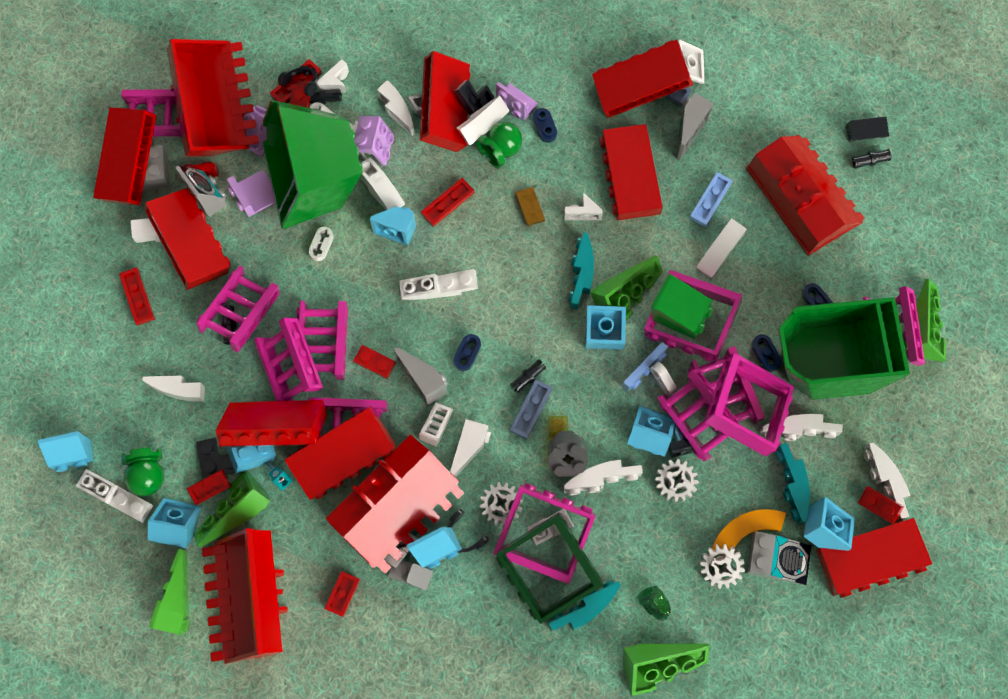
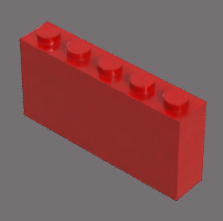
[592,39,694,118]
[420,51,471,152]
[93,107,156,206]
[599,124,663,221]
[145,188,231,290]
[215,400,327,447]
[284,406,396,500]
[816,518,933,598]

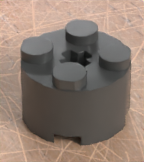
[548,431,588,477]

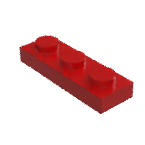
[270,59,322,103]
[421,178,475,227]
[119,267,155,326]

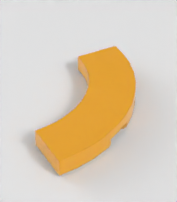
[712,509,786,550]

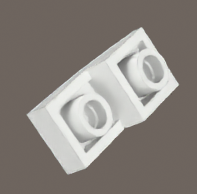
[527,509,574,545]

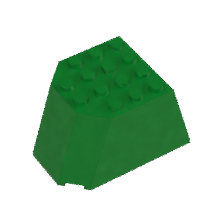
[263,100,363,229]
[778,297,910,400]

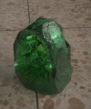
[637,586,671,621]

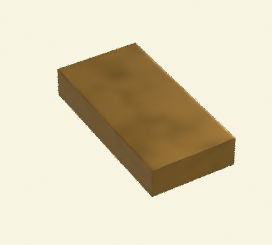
[515,187,545,227]

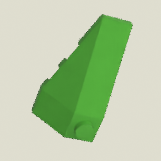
[590,255,663,320]
[904,278,946,362]
[194,470,270,548]
[149,548,190,636]
[623,644,709,696]

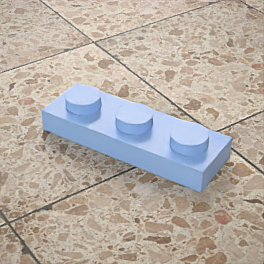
[689,172,733,227]
[622,342,668,392]

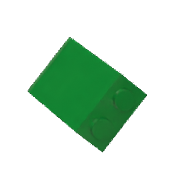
[651,274,714,340]

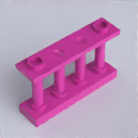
[121,89,182,138]
[197,265,280,353]
[862,286,925,366]
[293,301,348,380]
[254,318,323,401]
[688,346,765,434]
[657,369,740,461]
[305,397,388,445]

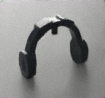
[278,66,318,96]
[448,509,489,553]

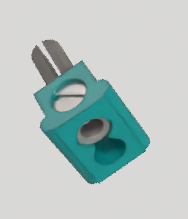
[265,462,293,491]

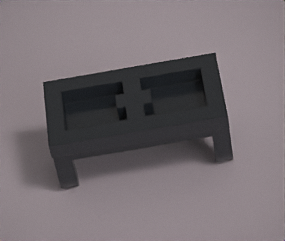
[845,116,889,142]

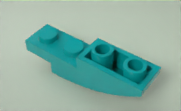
[568,232,594,310]
[775,443,810,525]
[548,580,621,632]

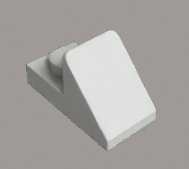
[317,59,349,93]
[564,193,603,220]

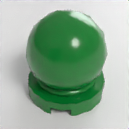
[475,122,523,169]
[121,448,165,496]

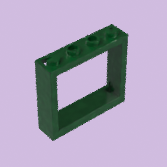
[496,512,603,624]

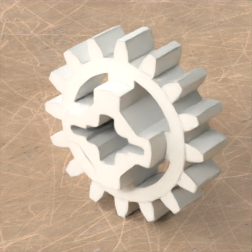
[655,459,699,503]
[480,482,523,526]
[700,544,745,589]

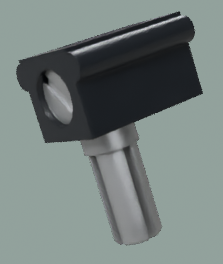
[668,426,691,458]

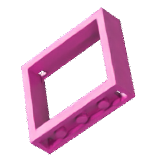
[644,270,742,362]
[705,353,794,457]
[493,483,596,584]

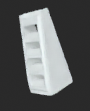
[419,402,453,447]

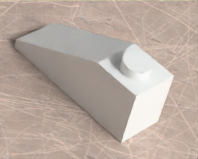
[450,419,491,477]

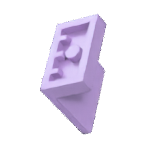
[496,82,538,121]

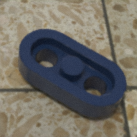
[533,108,557,143]
[802,283,833,306]
[454,334,481,371]
[752,334,781,372]

